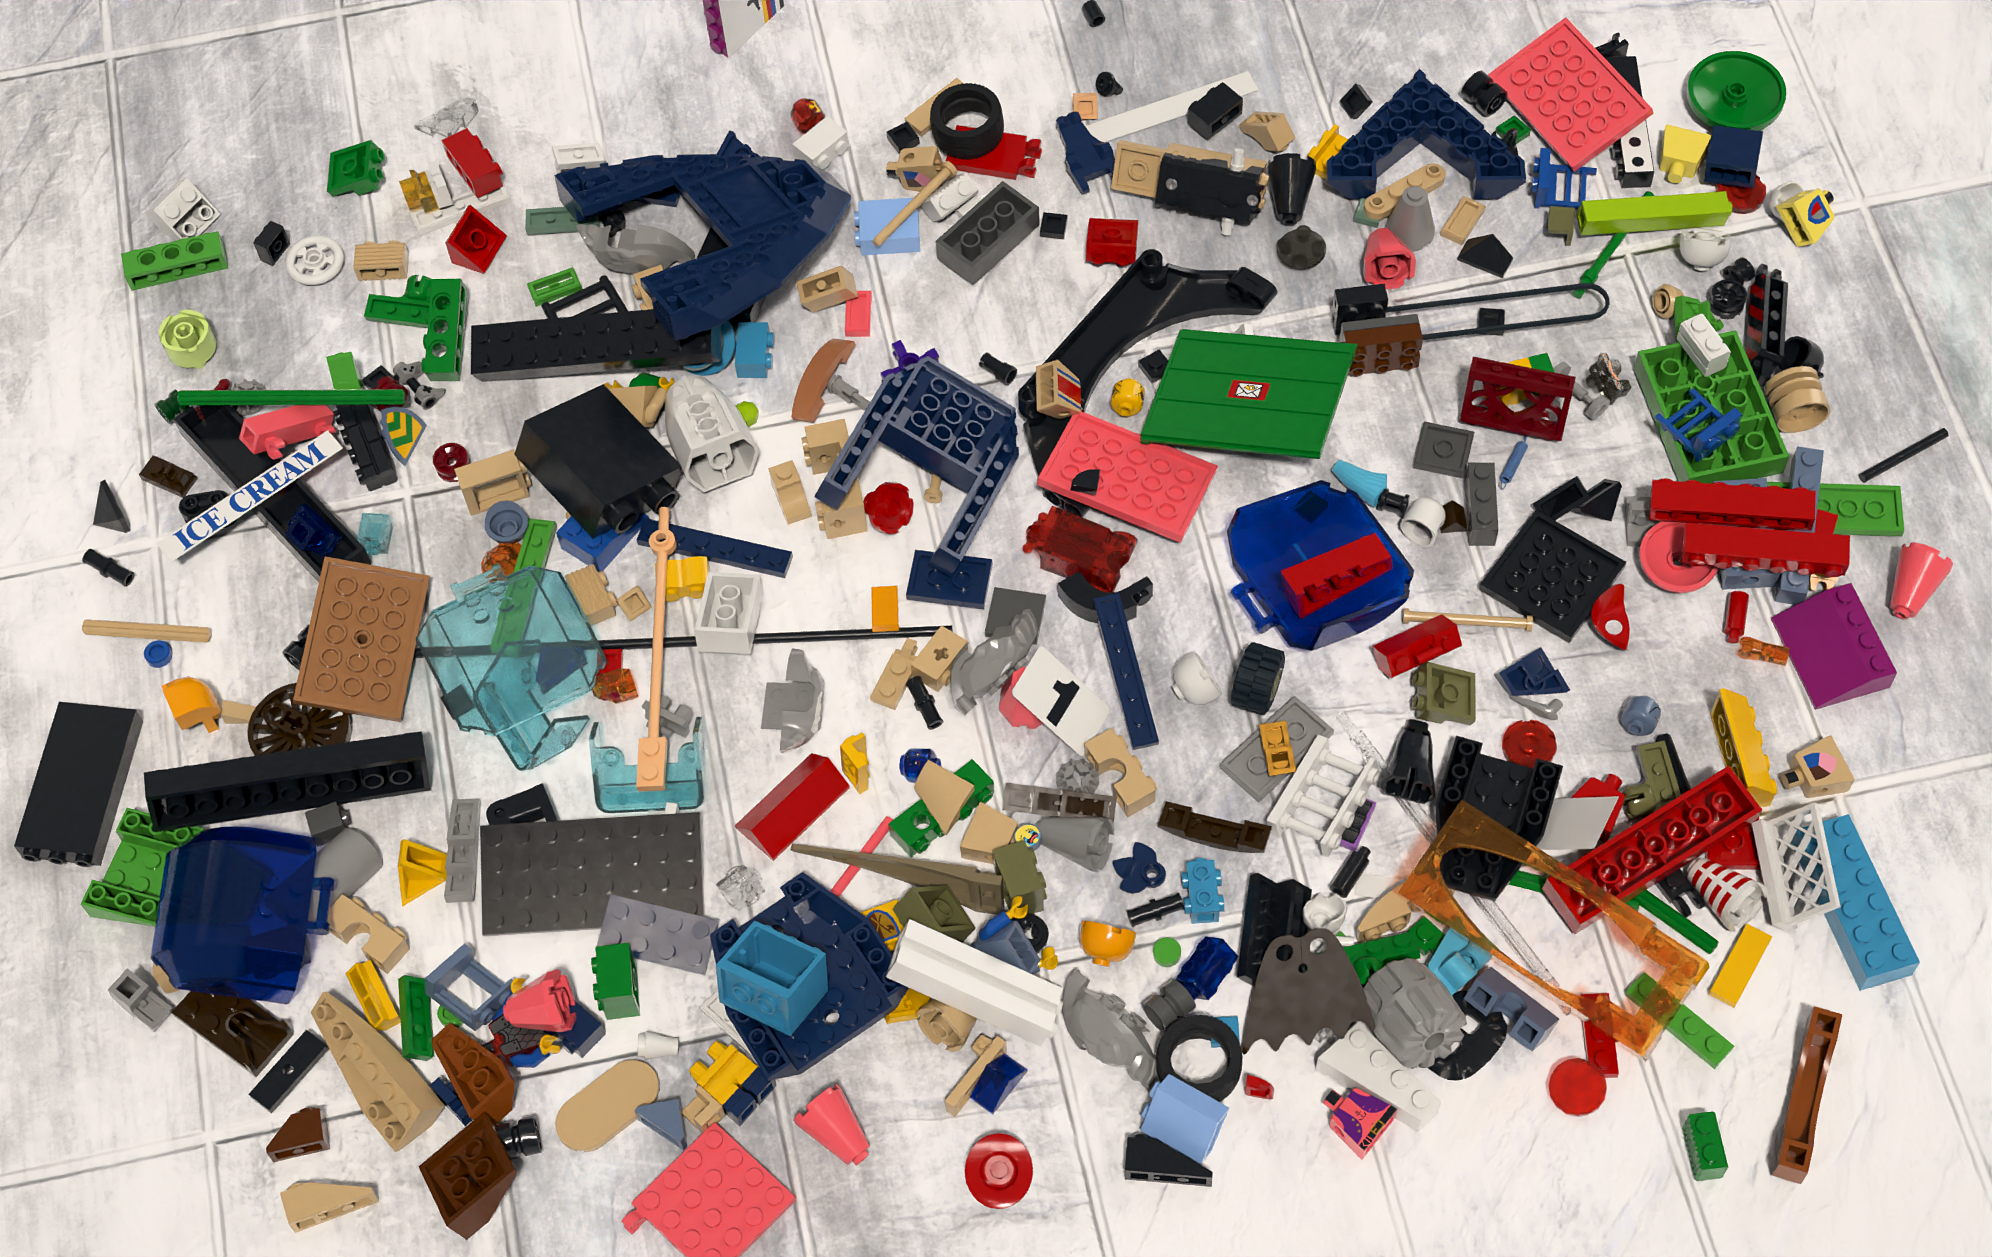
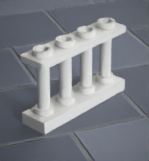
[1266,735,1380,857]

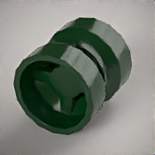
[154,389,190,424]

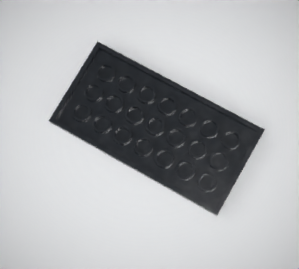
[480,812,705,936]

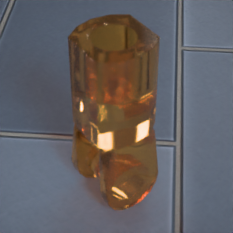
[1738,637,1790,666]

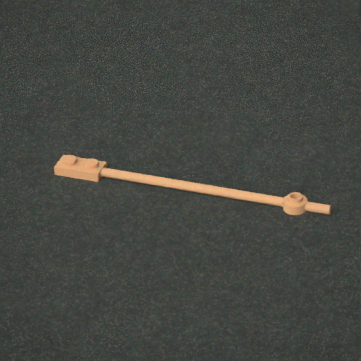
[636,507,677,792]

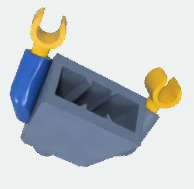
[970,896,1058,975]

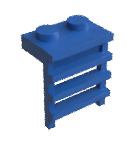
[1532,148,1597,209]
[1655,388,1742,462]

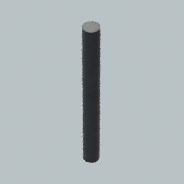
[1859,428,1949,483]

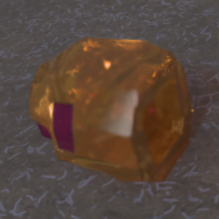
[591,668,638,704]

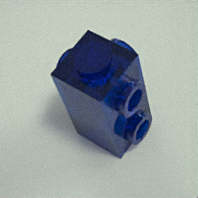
[1175,936,1239,1001]

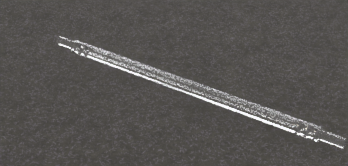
[1336,711,1575,1016]

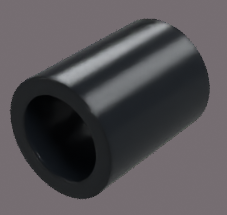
[1082,0,1105,27]

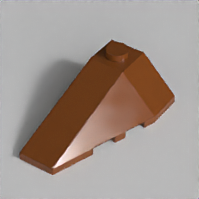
[432,1023,515,1126]

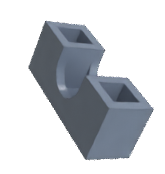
[1464,967,1559,1052]

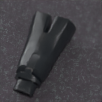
[1381,719,1435,804]

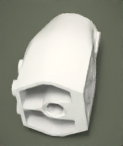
[665,375,759,492]

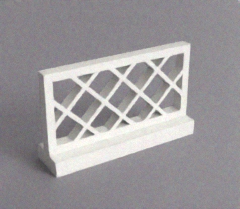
[1752,802,1841,932]

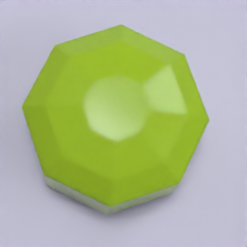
[735,401,759,427]

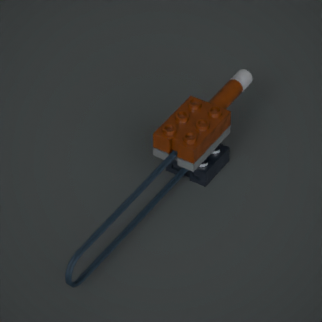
[1331,283,1610,376]

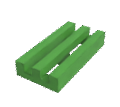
[527,267,582,307]

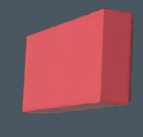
[845,290,872,337]

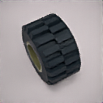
[1231,642,1285,716]

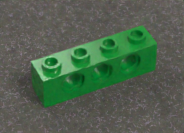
[421,278,467,381]
[888,759,994,858]

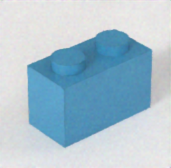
[735,322,774,378]

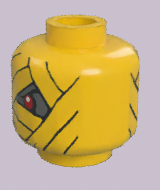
[1110,378,1145,417]

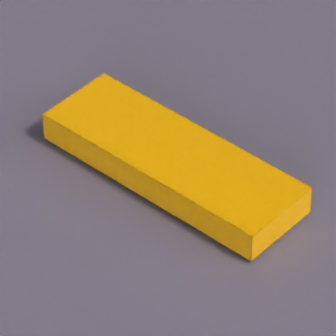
[1708,924,1773,1008]

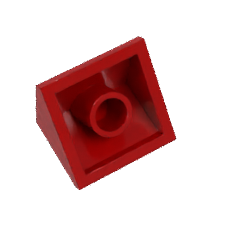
[445,205,507,274]

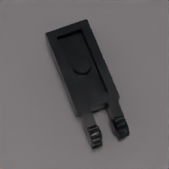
[1655,869,1706,918]

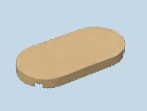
[555,1060,659,1152]

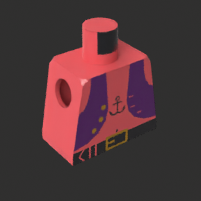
[1323,1088,1397,1160]

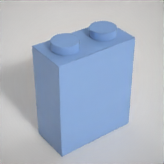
[854,198,920,255]
[1140,1074,1229,1165]

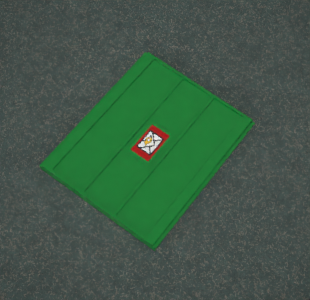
[1140,329,1358,459]

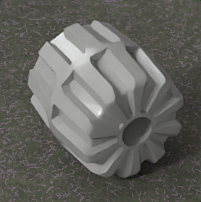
[1363,958,1467,1069]

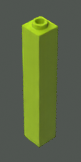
[1576,191,1732,235]

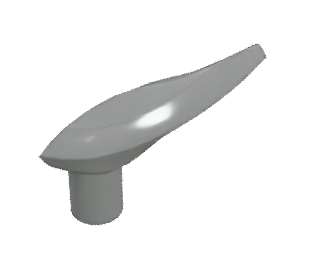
[1510,696,1563,720]

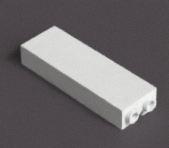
[886,919,1063,1046]

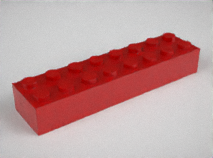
[1542,766,1763,934]

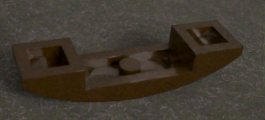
[1158,801,1272,853]

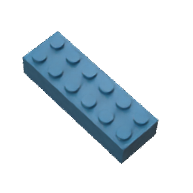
[1791,814,1920,991]

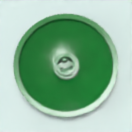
[1687,51,1787,131]

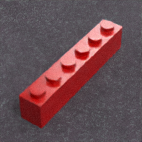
[1649,478,1816,531]
[1681,523,1850,577]

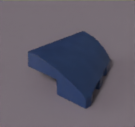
[1494,647,1570,696]

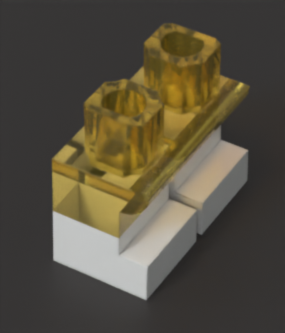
[399,160,453,213]

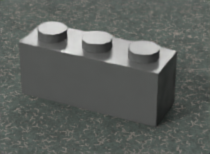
[1465,462,1499,546]

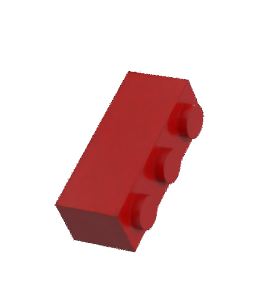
[441,128,503,198]

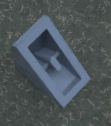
[635,1099,687,1150]

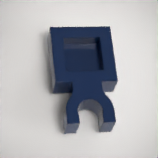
[430,1077,473,1126]

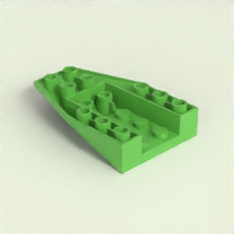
[81,808,267,927]

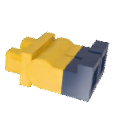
[689,1041,776,1127]

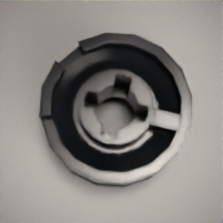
[1709,279,1747,320]

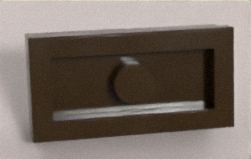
[139,455,198,498]

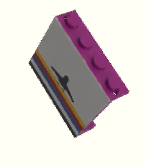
[702,0,784,58]

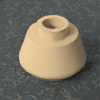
[1652,284,1684,319]

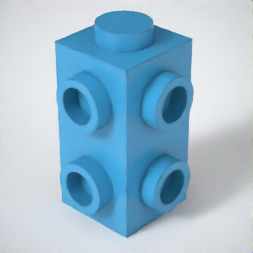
[1181,858,1224,924]

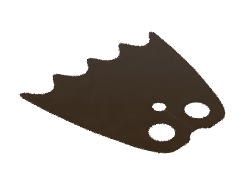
[1242,928,1376,1055]

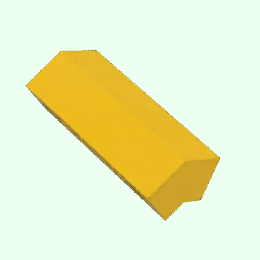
[345,960,401,1031]

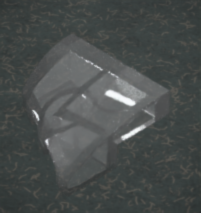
[414,97,479,138]

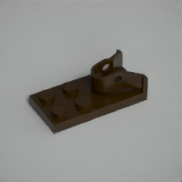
[171,980,294,1077]

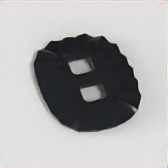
[1427,990,1508,1081]

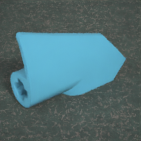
[1427,916,1495,995]

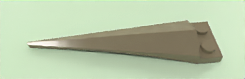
[790,844,1005,915]

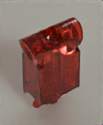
[1022,506,1138,592]

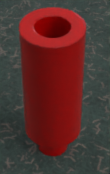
[1724,591,1749,644]

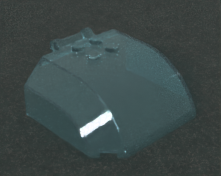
[415,563,607,736]

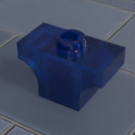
[285,504,342,557]

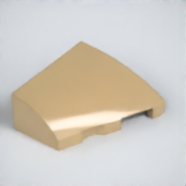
[914,760,975,836]

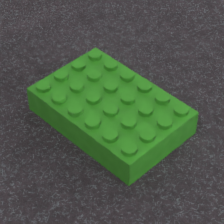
[1634,330,1789,484]

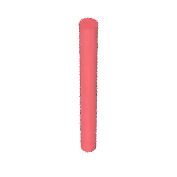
[830,816,893,897]

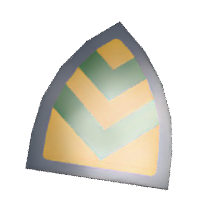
[380,407,427,466]

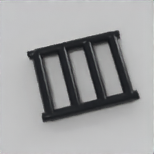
[541,275,628,319]

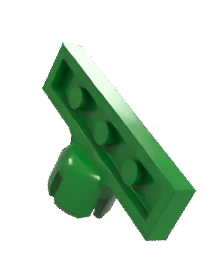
[364,275,467,330]
[1303,932,1420,989]

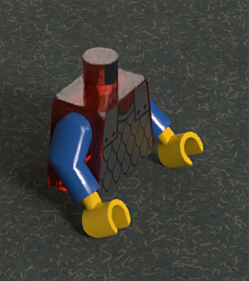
[482,978,560,1068]

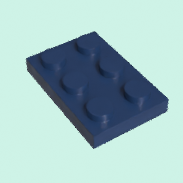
[906,549,993,609]

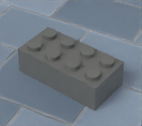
[935,181,1040,285]

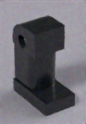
[486,783,558,825]

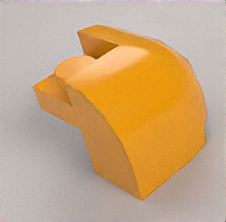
[162,676,222,733]

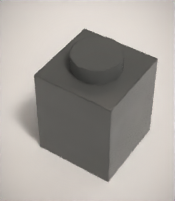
[305,802,350,847]

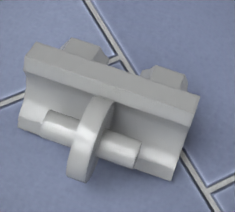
[642,694,693,738]

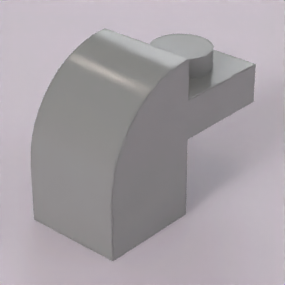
[108,968,173,1032]

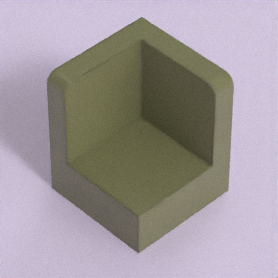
[1546,206,1575,246]

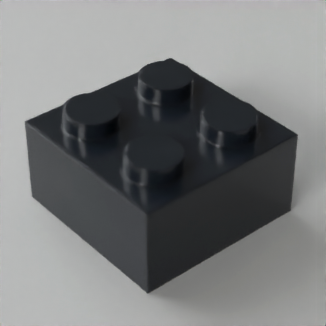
[253,221,290,266]

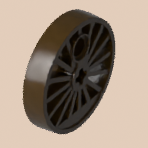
[248,683,352,756]

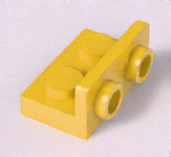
[1308,124,1348,180]
[840,733,870,794]

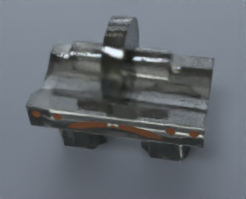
[1585,353,1631,405]

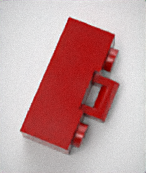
[1372,614,1462,678]

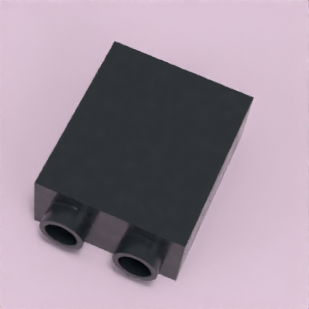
[514,384,682,539]

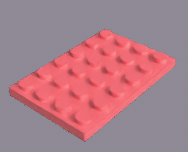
[1488,17,1654,172]
[1037,411,1218,543]

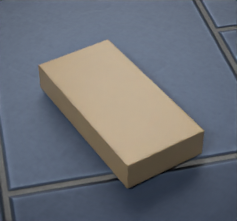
[1440,196,1486,245]

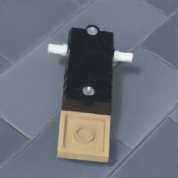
[1111,140,1270,236]

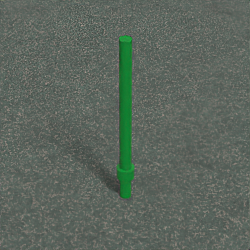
[1573,191,1654,298]

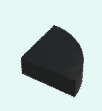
[1070,469,1100,495]

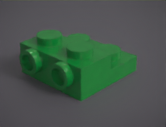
[327,140,385,197]

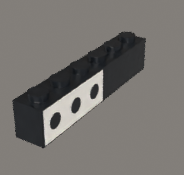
[1607,56,1654,188]

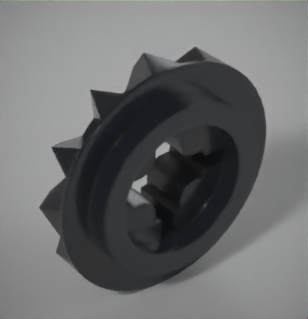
[1012,913,1049,954]

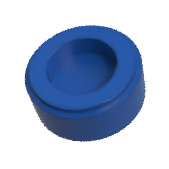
[144,640,172,668]

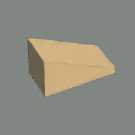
[220,700,256,724]

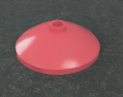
[1639,521,1718,593]

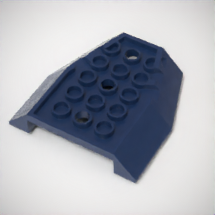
[710,872,909,1081]

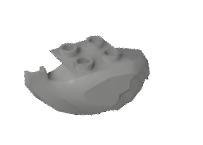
[577,224,695,274]
[950,609,1038,715]
[1063,969,1157,1088]

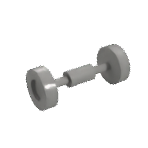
[1554,362,1610,420]

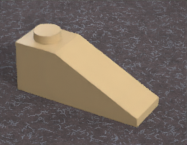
[280,1182,379,1233]

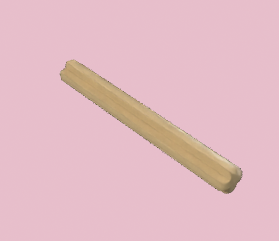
[82,619,211,643]

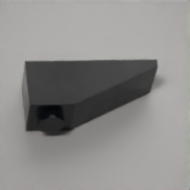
[1125,1134,1213,1187]

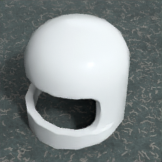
[1400,497,1446,548]

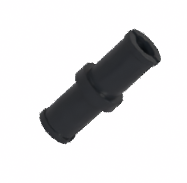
[82,548,135,587]
[906,676,944,730]
[1126,892,1185,927]

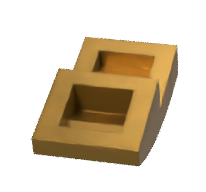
[1258,721,1296,777]

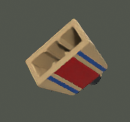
[1036,360,1085,419]

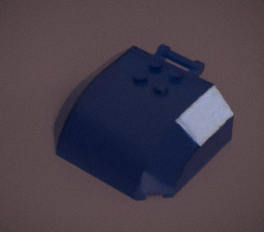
[1227,480,1414,651]
[150,826,335,1004]

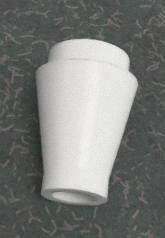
[637,1032,678,1060]

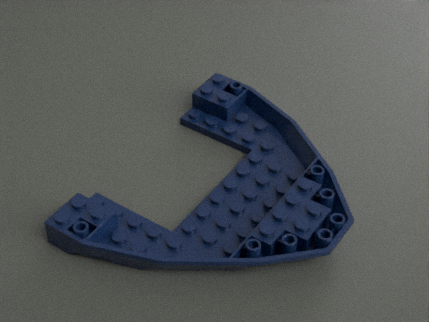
[554,154,851,341]

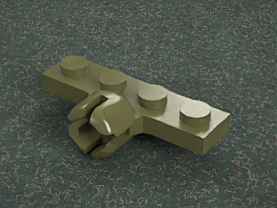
[1622,741,1681,819]

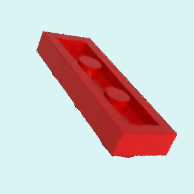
[1579,993,1619,1078]

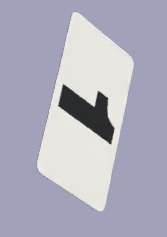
[1012,646,1110,756]

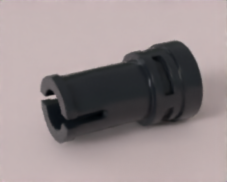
[979,352,1017,385]

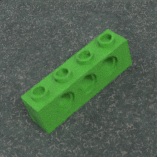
[121,231,228,291]

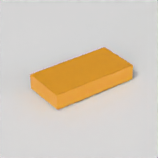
[871,585,899,632]

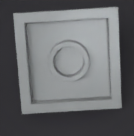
[1625,496,1662,547]

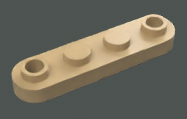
[1363,163,1446,220]

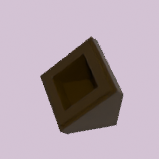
[1440,500,1467,533]

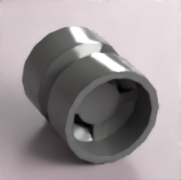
[1142,979,1196,1033]

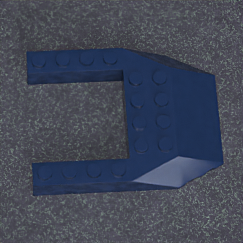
[814,356,1019,577]

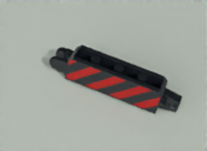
[1746,263,1788,386]

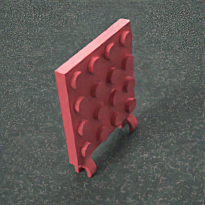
[622,1122,796,1257]

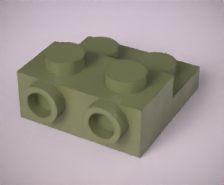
[1412,662,1476,725]

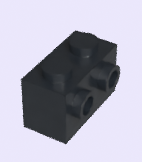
[1188,82,1243,140]

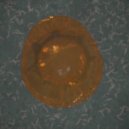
[481,542,521,585]

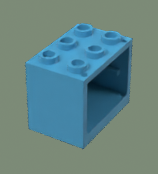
[716,920,828,1036]

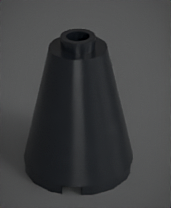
[1267,153,1316,225]

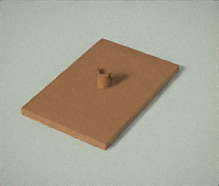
[293,557,430,722]

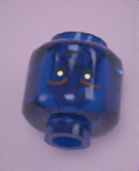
[899,748,942,783]

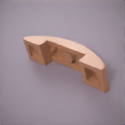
[791,338,856,423]

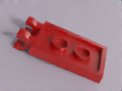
[946,125,1042,180]

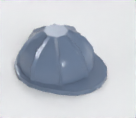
[485,500,528,544]

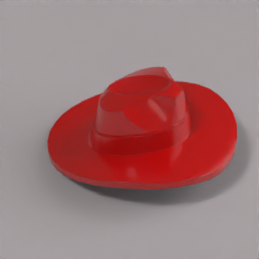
[965,1133,1033,1209]

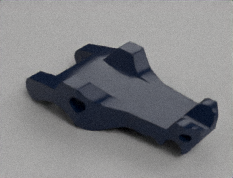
[1056,111,1115,194]

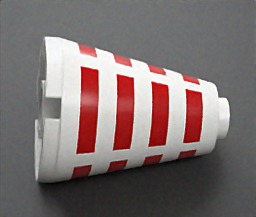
[1687,858,1768,932]

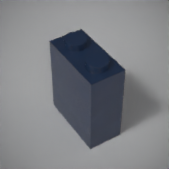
[1704,125,1763,188]

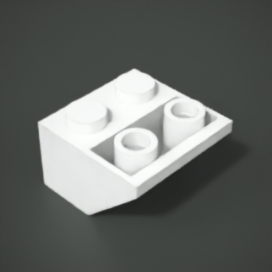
[145,178,220,241]

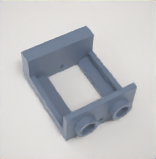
[425,943,513,1031]

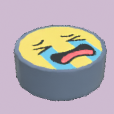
[1014,824,1042,851]

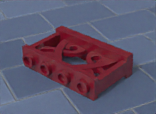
[1460,356,1576,441]

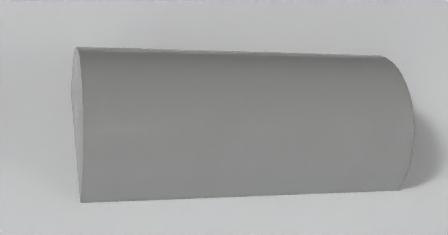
[263,828,382,937]

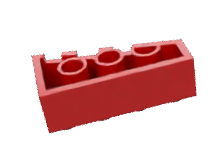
[1281,533,1393,619]

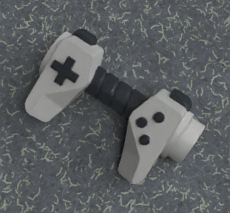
[393,361,445,410]

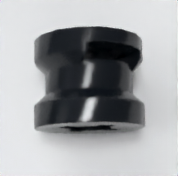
[1723,257,1755,285]

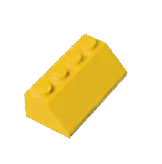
[1710,688,1777,807]

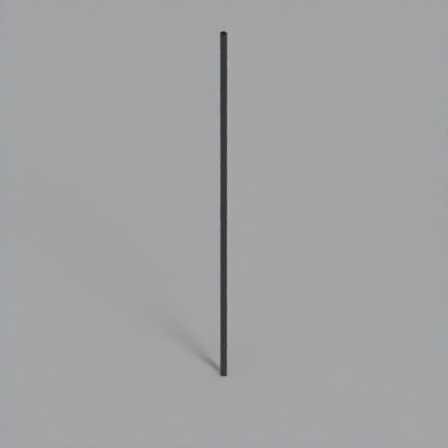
[414,625,953,658]

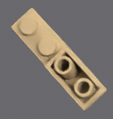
[1356,874,1455,943]

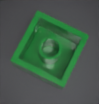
[591,943,640,1020]

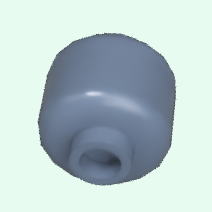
[1622,696,1661,736]

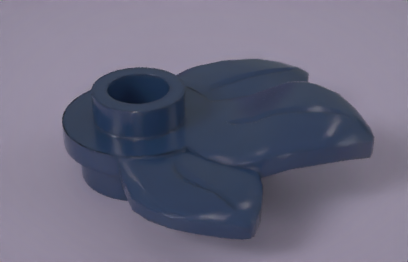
[1113,842,1166,894]

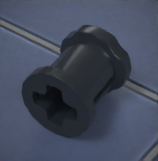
[1378,488,1410,517]

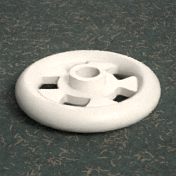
[285,235,344,285]

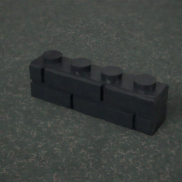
[332,404,397,491]

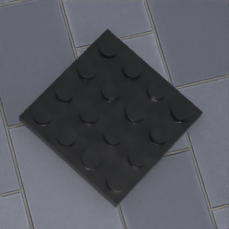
[1479,510,1627,643]

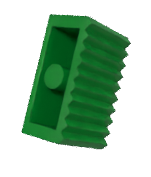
[1682,1111,1729,1181]

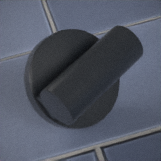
[1096,72,1123,96]
[600,209,625,237]

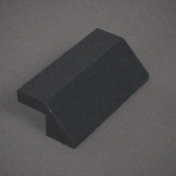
[1237,873,1312,986]

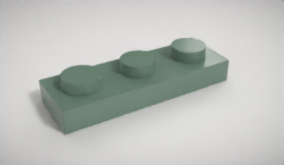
[525,207,600,235]

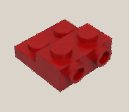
[1086,218,1139,266]

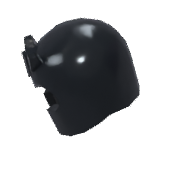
[1778,336,1824,379]

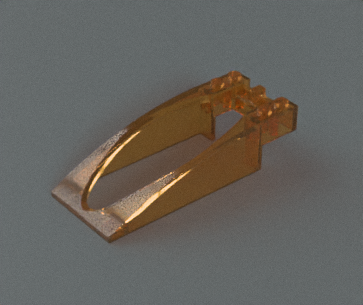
[1398,800,1710,1062]

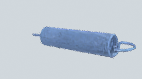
[1500,436,1528,489]

